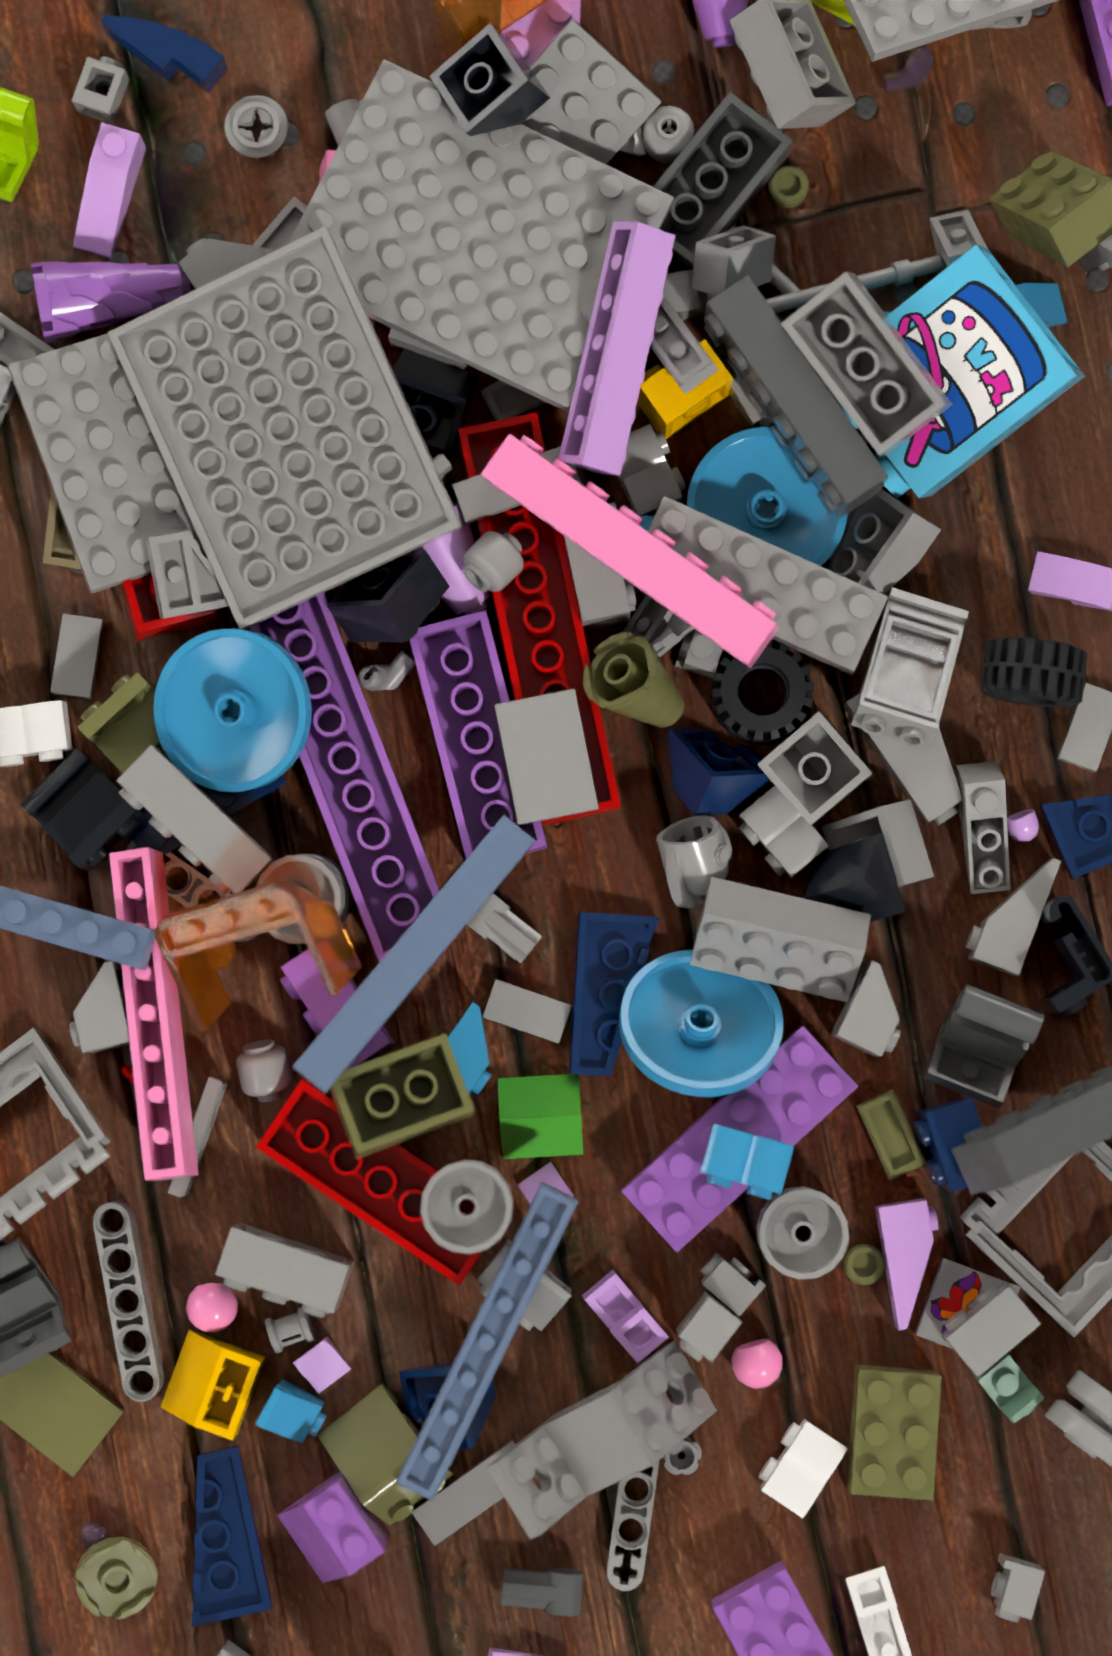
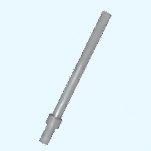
[765,255,942,313]

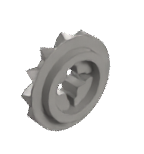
[225,95,289,160]

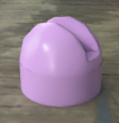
[1007,809,1039,842]

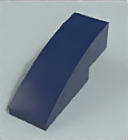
[101,15,228,93]

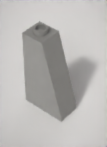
[843,657,963,826]

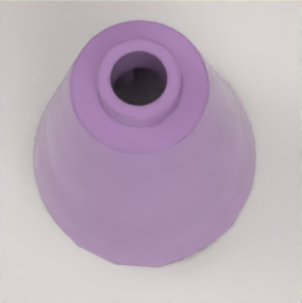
[415,502,491,615]

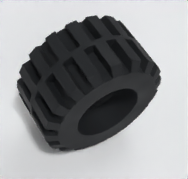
[980,637,1088,707]
[710,640,814,745]

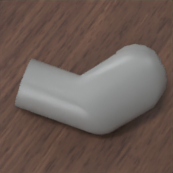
[358,649,416,691]

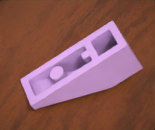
[73,122,146,259]
[874,1198,938,1330]

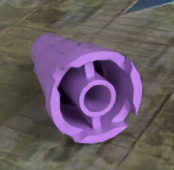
[31,261,191,343]

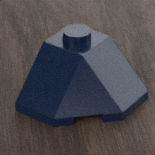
[668,727,771,816]
[399,1360,496,1450]

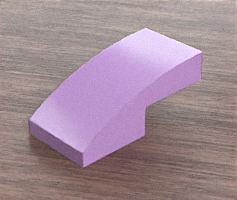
[1028,552,1112,611]
[582,1269,669,1364]

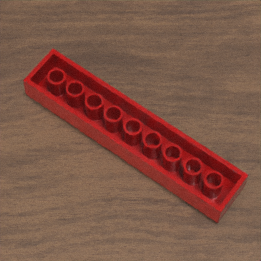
[458,412,621,826]

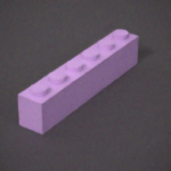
[558,221,676,476]

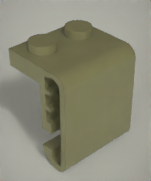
[77,672,168,774]
[318,1384,454,1526]

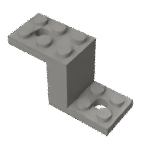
[487,1341,717,1540]

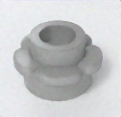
[662,1436,702,1475]

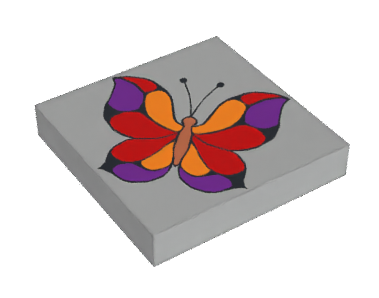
[914,1257,1020,1349]

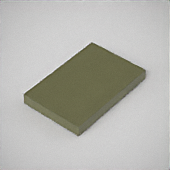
[0,1352,125,1477]

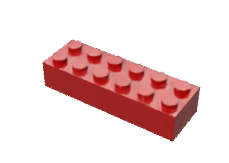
[256,1079,483,1286]

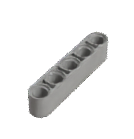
[93,1201,165,1402]

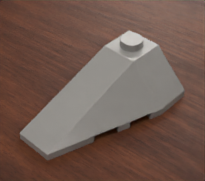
[827,488,941,595]

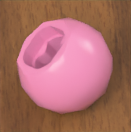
[186,1283,238,1333]
[732,1339,783,1389]

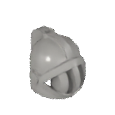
[656,815,732,908]

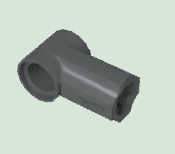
[501,1568,584,1616]

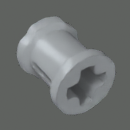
[265,1307,315,1354]

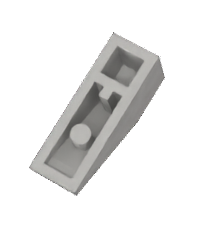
[965,858,1061,976]

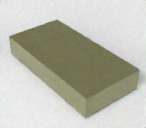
[855,1089,926,1180]

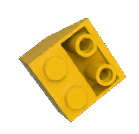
[161,1329,266,1440]

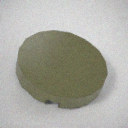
[75,1537,157,1619]

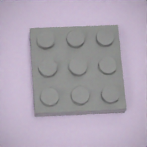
[521,18,661,164]

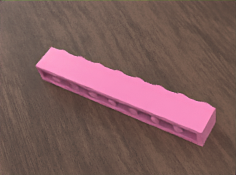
[481,434,779,668]
[109,847,199,1181]

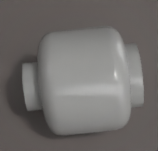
[642,106,695,164]
[463,531,523,592]
[235,1039,293,1102]

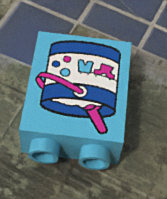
[829,244,1085,498]

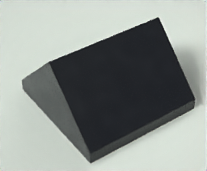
[804,833,906,922]

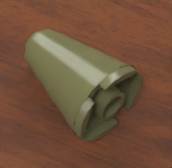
[583,632,684,728]

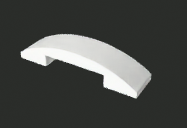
[845,1566,912,1656]

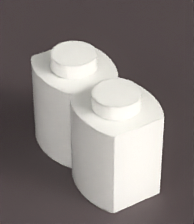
[0,700,73,767]
[758,1419,847,1518]

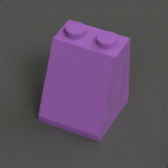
[277,1471,391,1583]

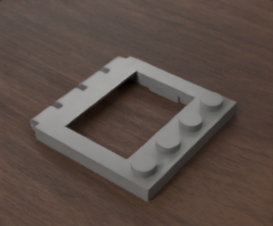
[0,1028,111,1240]
[959,1141,1112,1338]

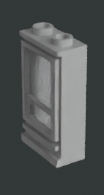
[851,587,969,750]

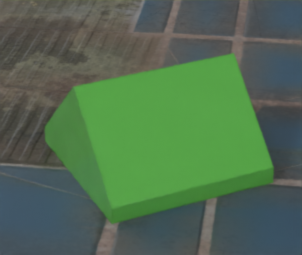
[498,1074,583,1159]

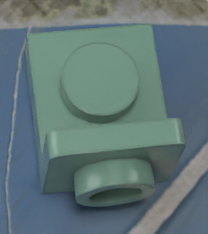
[972,1353,1044,1423]

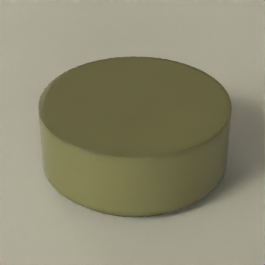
[768,165,809,208]
[843,1243,885,1285]

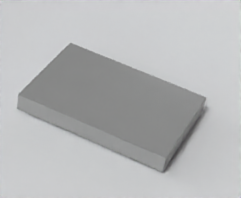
[494,689,599,826]

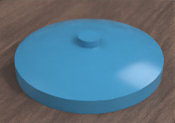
[686,427,847,567]
[153,628,312,792]
[619,949,783,1097]

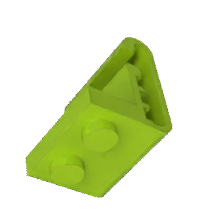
[0,87,39,202]

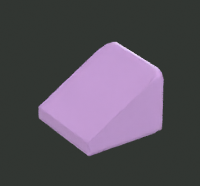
[518,1162,574,1205]
[293,1336,352,1394]

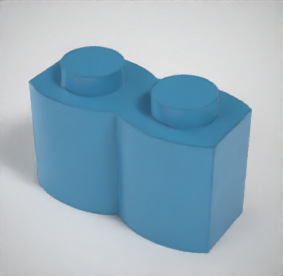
[701,1123,794,1200]

